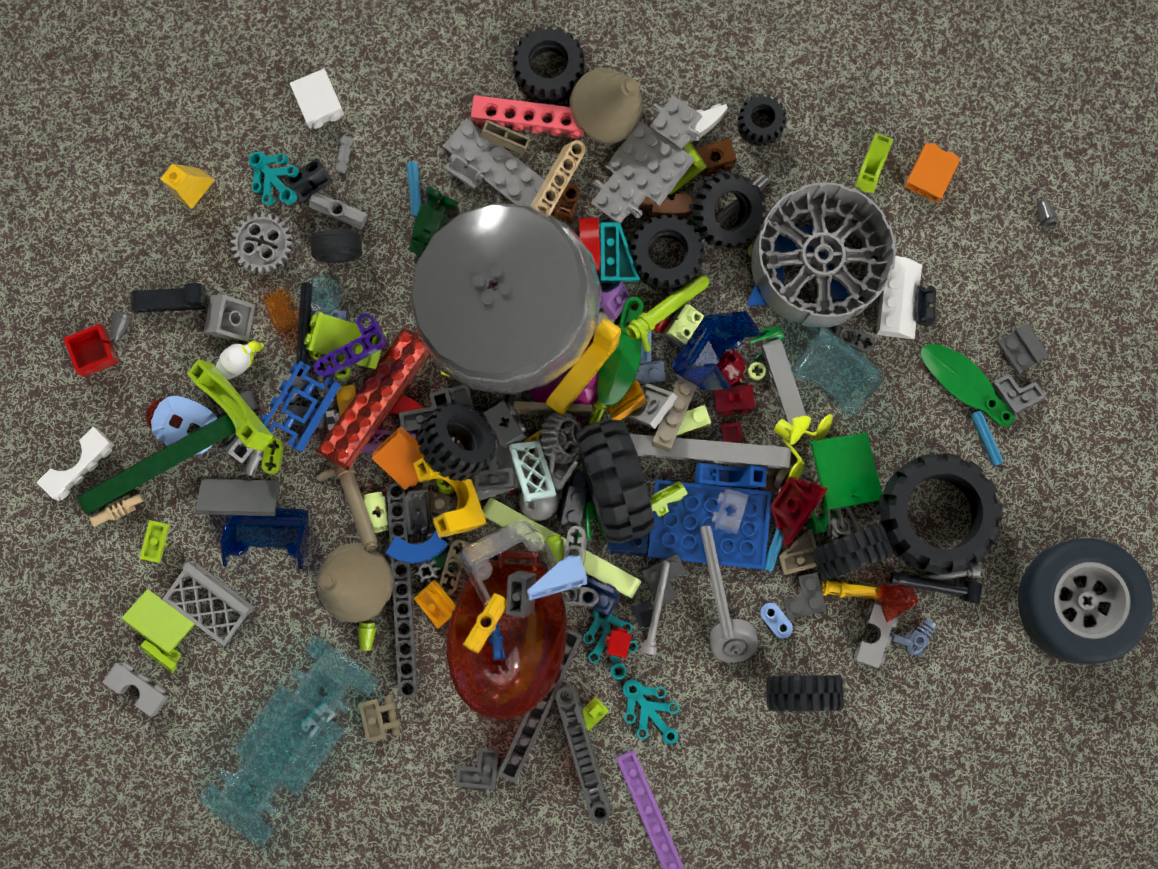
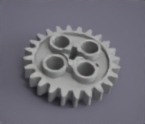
[230,212,294,275]

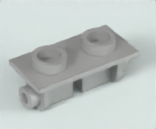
[443,154,484,189]

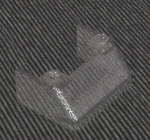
[459,518,558,605]

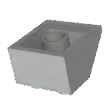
[203,295,255,342]

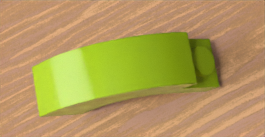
[855,132,893,193]

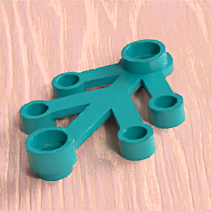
[249,152,299,206]
[583,610,638,679]
[623,679,679,744]

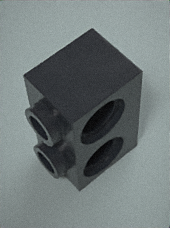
[286,158,333,202]

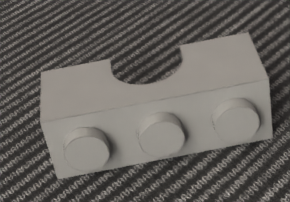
[853,604,898,668]
[102,662,169,717]

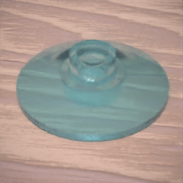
[309,276,341,314]

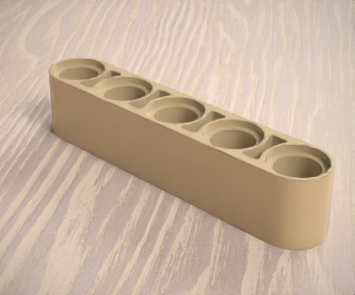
[530,140,585,217]

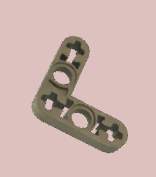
[439,539,505,595]

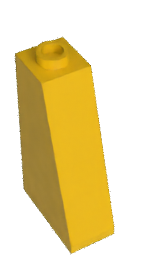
[160,164,215,209]

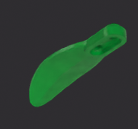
[597,297,644,406]
[920,344,1015,427]

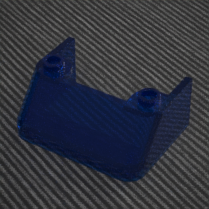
[671,311,761,390]
[220,508,309,569]

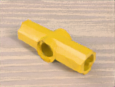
[463,593,507,654]

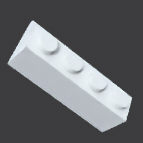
[876,256,922,339]

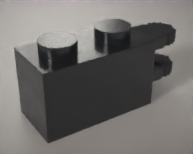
[557,469,588,527]

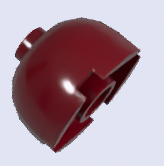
[708,349,746,387]

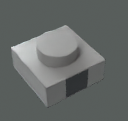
[326,409,341,430]

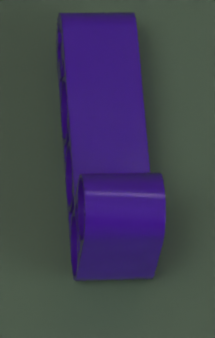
[314,313,387,377]

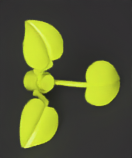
[774,414,833,489]

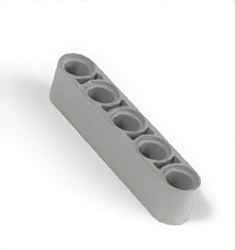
[761,339,809,429]

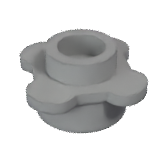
[831,517,851,537]

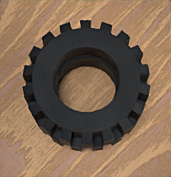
[737,94,787,147]

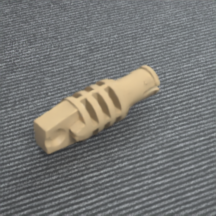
[89,494,144,527]

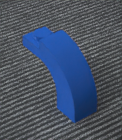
[695,463,767,488]
[386,530,448,564]

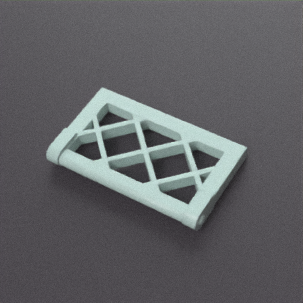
[508,441,556,501]

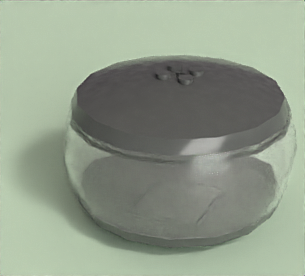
[410,203,602,395]

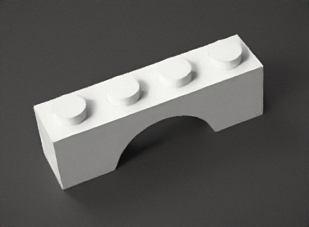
[37,427,114,500]

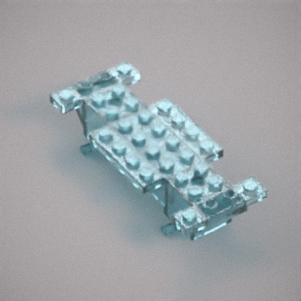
[198,635,381,847]

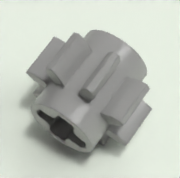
[415,560,441,583]

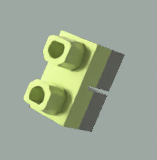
[662,304,704,345]

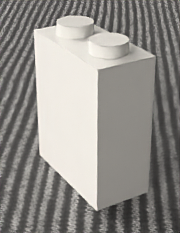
[290,68,344,129]

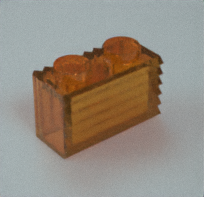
[262,288,299,334]

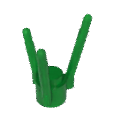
[734,326,784,360]
[806,497,829,534]
[576,502,606,546]

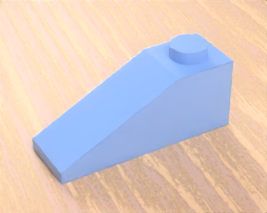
[527,555,587,601]

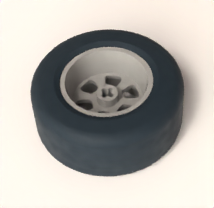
[1018,538,1153,664]

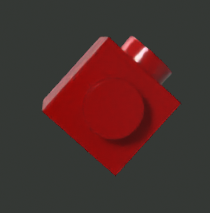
[605,628,632,659]

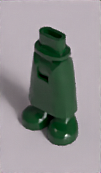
[408,187,459,256]

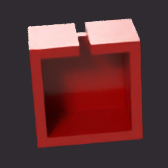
[63,323,119,377]

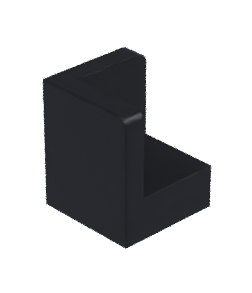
[632,600,653,630]

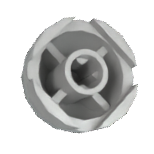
[519,481,559,521]

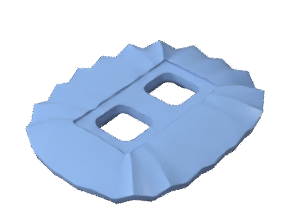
[151,396,217,455]

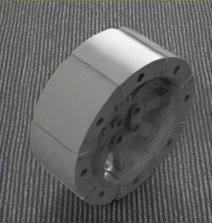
[751,183,896,328]

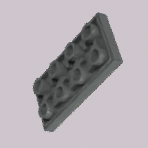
[195,479,280,516]

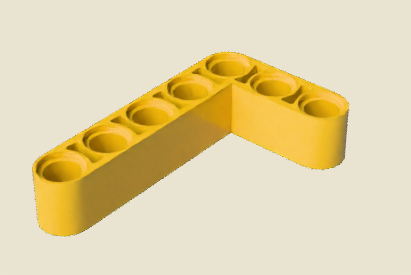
[546,318,621,416]

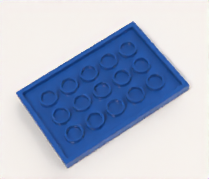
[647,479,772,570]

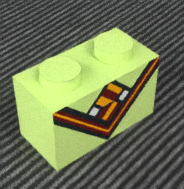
[676,405,711,438]

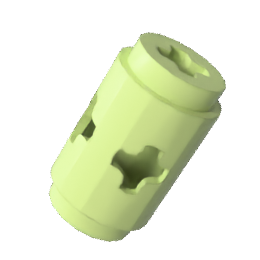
[363,492,389,533]

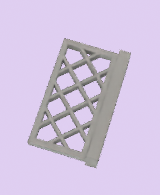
[163,560,255,646]

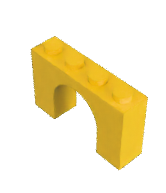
[413,457,487,538]

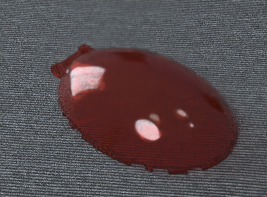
[446,548,567,720]

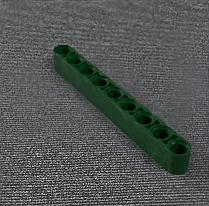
[76,414,236,515]

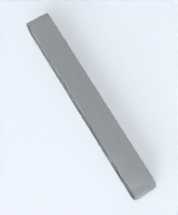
[630,434,791,469]

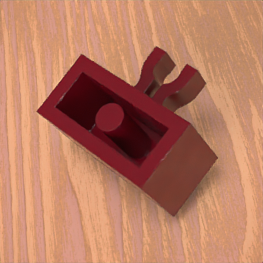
[712,384,755,417]

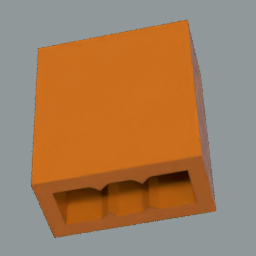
[904,142,960,203]
[372,426,424,490]

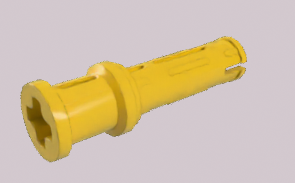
[822,580,884,600]

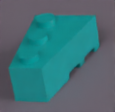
[600,222,640,283]

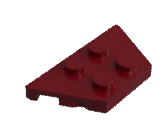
[770,477,828,546]

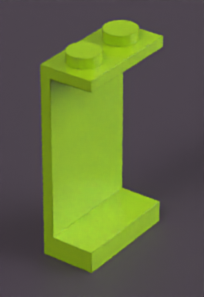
[304,312,386,369]

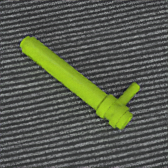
[626,274,710,352]

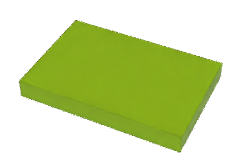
[121,589,194,655]

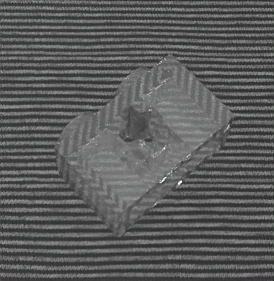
[711,488,749,534]

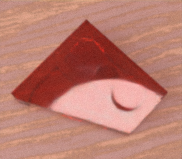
[875,585,918,622]

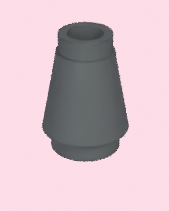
[1036,198,1059,228]
[109,311,131,340]

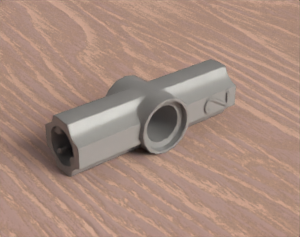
[308,193,368,230]

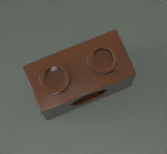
[695,138,737,176]

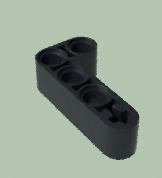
[131,283,207,313]

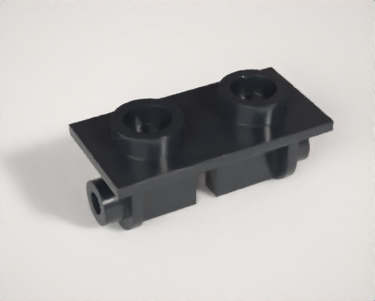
[915,286,936,327]

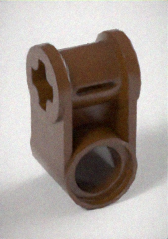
[553,184,580,224]

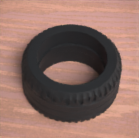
[311,229,362,263]

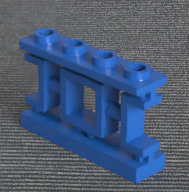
[261,361,342,452]

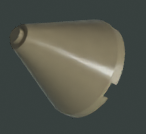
[570,68,643,144]
[317,543,393,623]

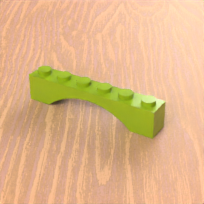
[187,359,273,451]

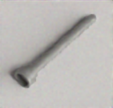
[641,560,670,655]
[886,563,981,589]

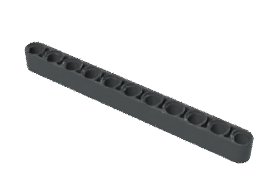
[387,483,418,698]

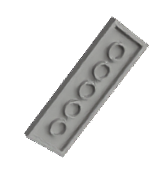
[443,118,549,207]

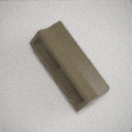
[480,120,531,155]

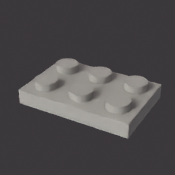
[626,383,677,429]

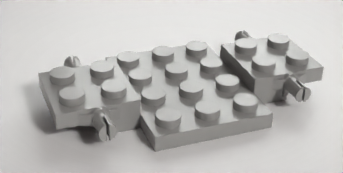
[591,96,703,223]

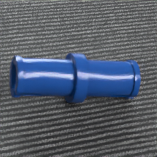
[486,620,506,661]

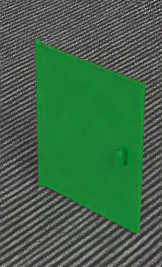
[808,433,883,510]

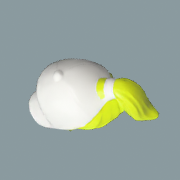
[216,341,264,380]

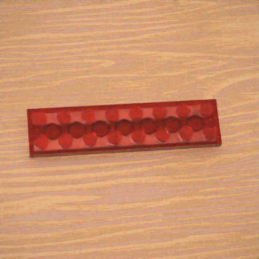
[316,328,432,471]

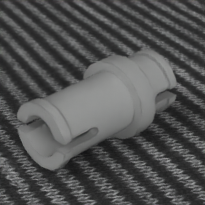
[242,449,264,477]

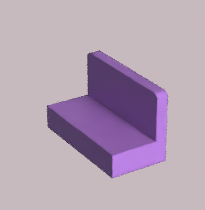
[594,282,632,320]

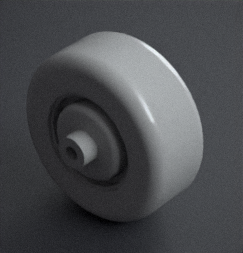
[709,619,758,663]

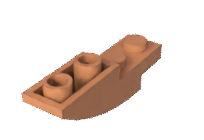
[639,192,694,218]

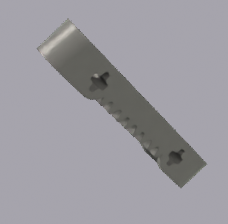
[556,684,611,824]

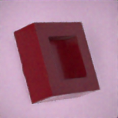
[720,422,743,443]

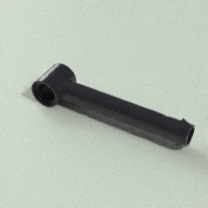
[890,572,982,603]

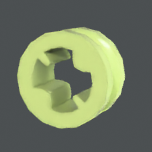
[748,362,766,381]

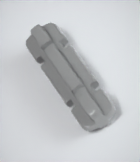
[335,136,352,173]

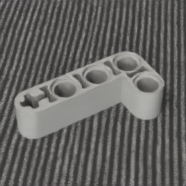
[559,526,599,607]

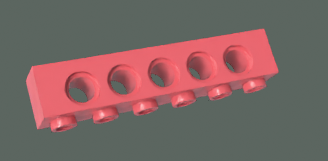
[471,95,584,138]

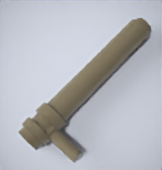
[317,450,378,550]

